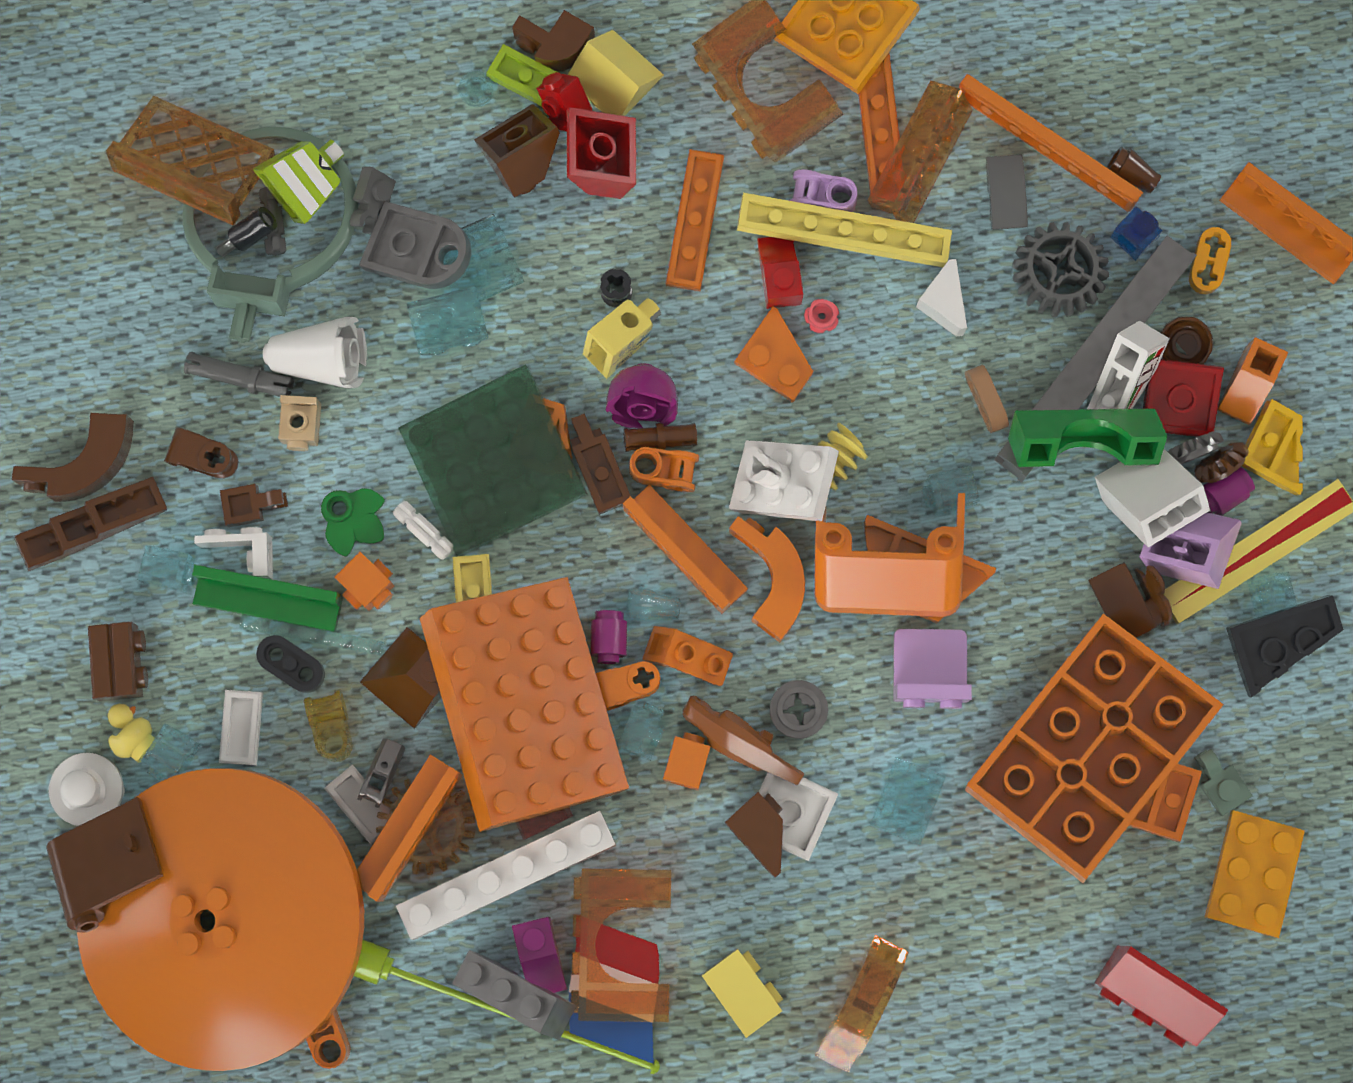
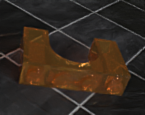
[692,0,844,163]
[571,868,671,1022]

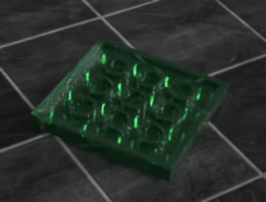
[398,364,588,557]

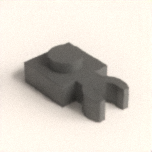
[350,167,396,234]

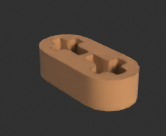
[965,365,1009,433]

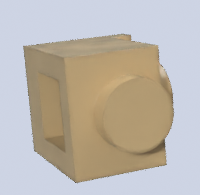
[278,395,321,451]

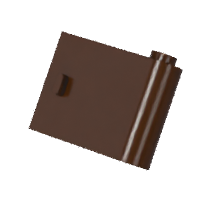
[46,797,163,933]

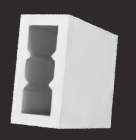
[1095,449,1210,548]

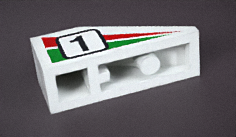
[1087,321,1170,409]

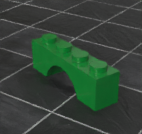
[1008,409,1167,467]

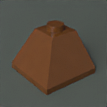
[474,104,560,198]
[360,627,442,729]

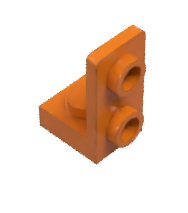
[642,626,733,686]

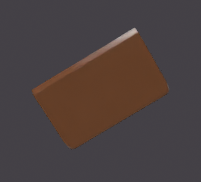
[1088,562,1157,638]

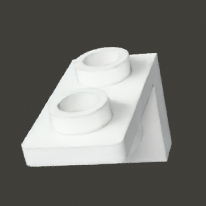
[194,527,273,580]

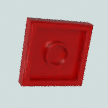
[1143,359,1224,437]

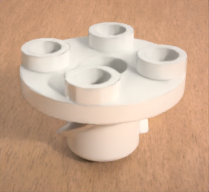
[49,753,125,826]

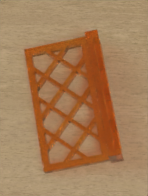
[106,96,275,226]

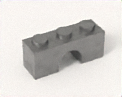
[452,950,577,1040]

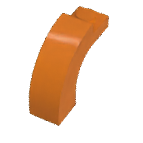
[729,516,805,643]

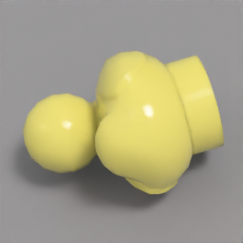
[107,703,158,763]

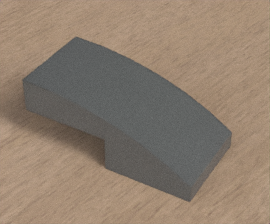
[986,154,1028,230]

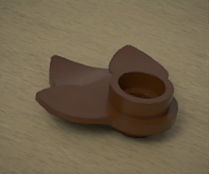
[1134,565,1173,628]

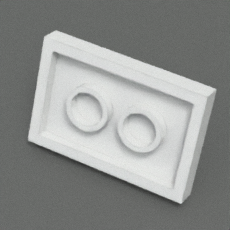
[729,440,839,521]

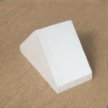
[916,259,967,337]

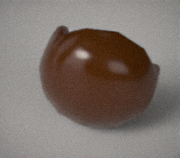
[1160,316,1213,364]

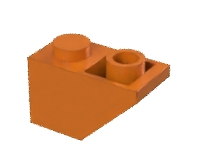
[1217,337,1288,425]

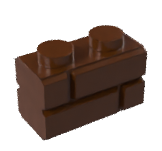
[88,622,148,702]

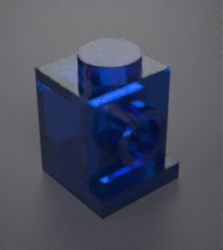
[1110,206,1163,261]

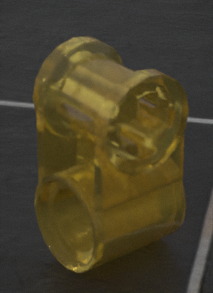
[304,689,353,762]

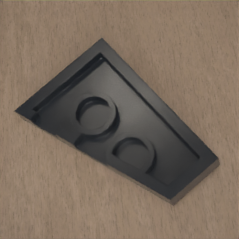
[1226,595,1344,698]

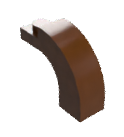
[12,413,134,502]

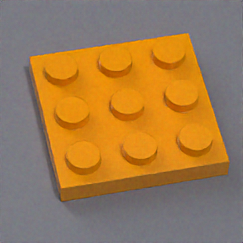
[773,0,920,94]

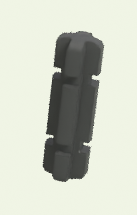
[259,187,287,256]

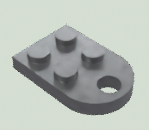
[359,201,471,289]

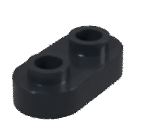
[256,635,325,693]

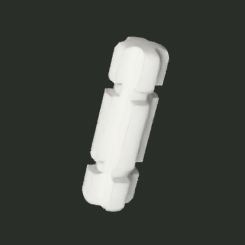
[393,501,454,560]

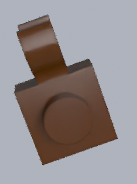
[220,484,288,527]

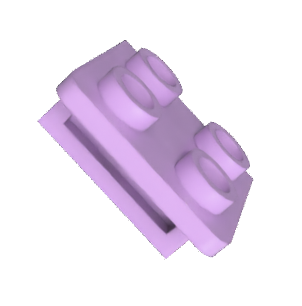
[893,629,972,709]

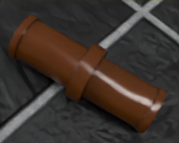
[623,423,697,452]

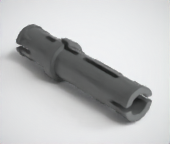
[184,352,294,397]

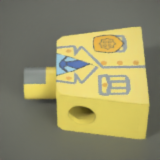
[582,298,661,379]

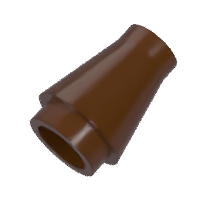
[1107,146,1161,193]

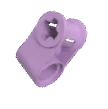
[789,169,857,212]

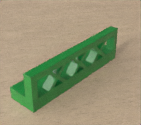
[192,565,343,633]

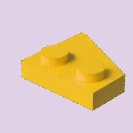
[1242,399,1303,496]

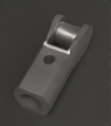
[357,738,405,808]

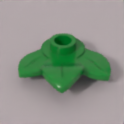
[321,488,385,557]

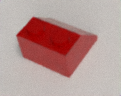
[567,107,636,199]

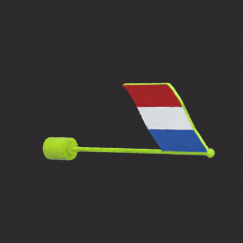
[354,914,660,1074]

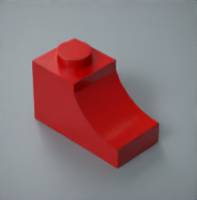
[757,237,804,309]

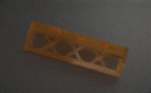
[867,80,973,223]

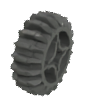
[1012,222,1109,318]

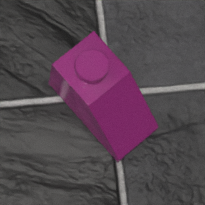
[512,917,567,993]

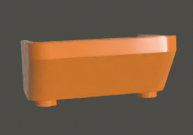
[815,493,965,617]

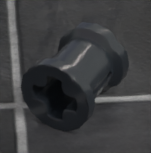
[600,269,632,308]

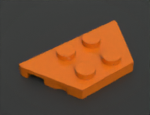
[864,515,996,623]

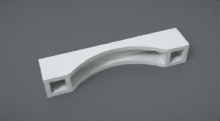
[396,811,616,940]

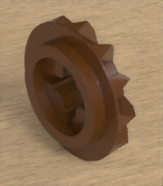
[1194,442,1249,483]

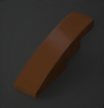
[14,477,167,572]

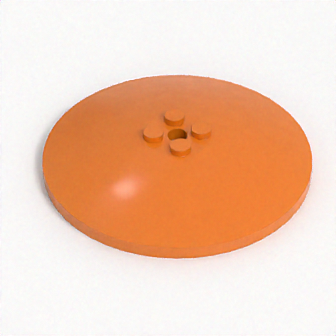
[77,768,364,1071]

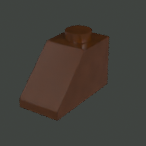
[725,792,783,878]

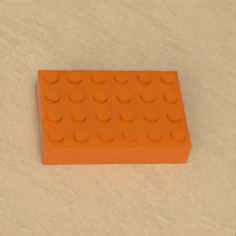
[420,577,629,832]
[965,613,1224,883]

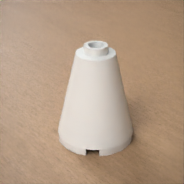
[263,317,367,389]

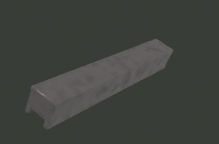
[994,235,1197,483]

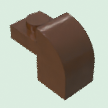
[512,10,595,72]

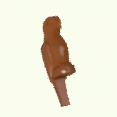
[682,695,804,785]

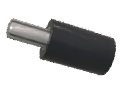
[216,207,277,257]

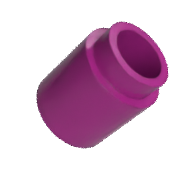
[1203,467,1255,516]
[590,610,627,664]

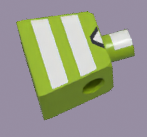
[253,139,344,224]

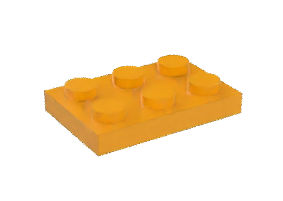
[1205,810,1305,938]

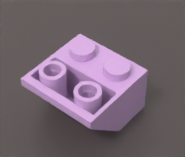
[1139,513,1242,589]

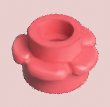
[804,299,839,333]

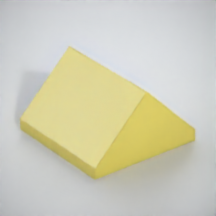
[568,30,664,116]

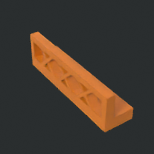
[1219,162,1353,285]
[623,484,748,614]
[357,754,463,902]

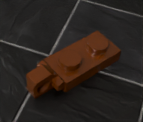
[570,413,631,515]

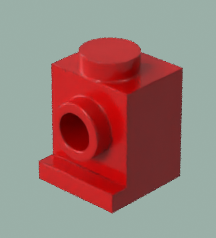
[536,72,593,132]

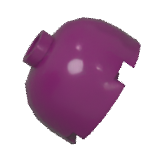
[606,363,678,428]

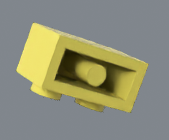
[701,949,783,1038]

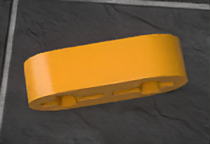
[1189,227,1231,295]

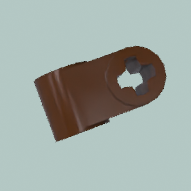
[164,427,239,479]

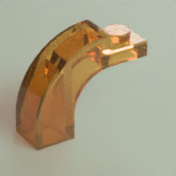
[815,935,909,1073]

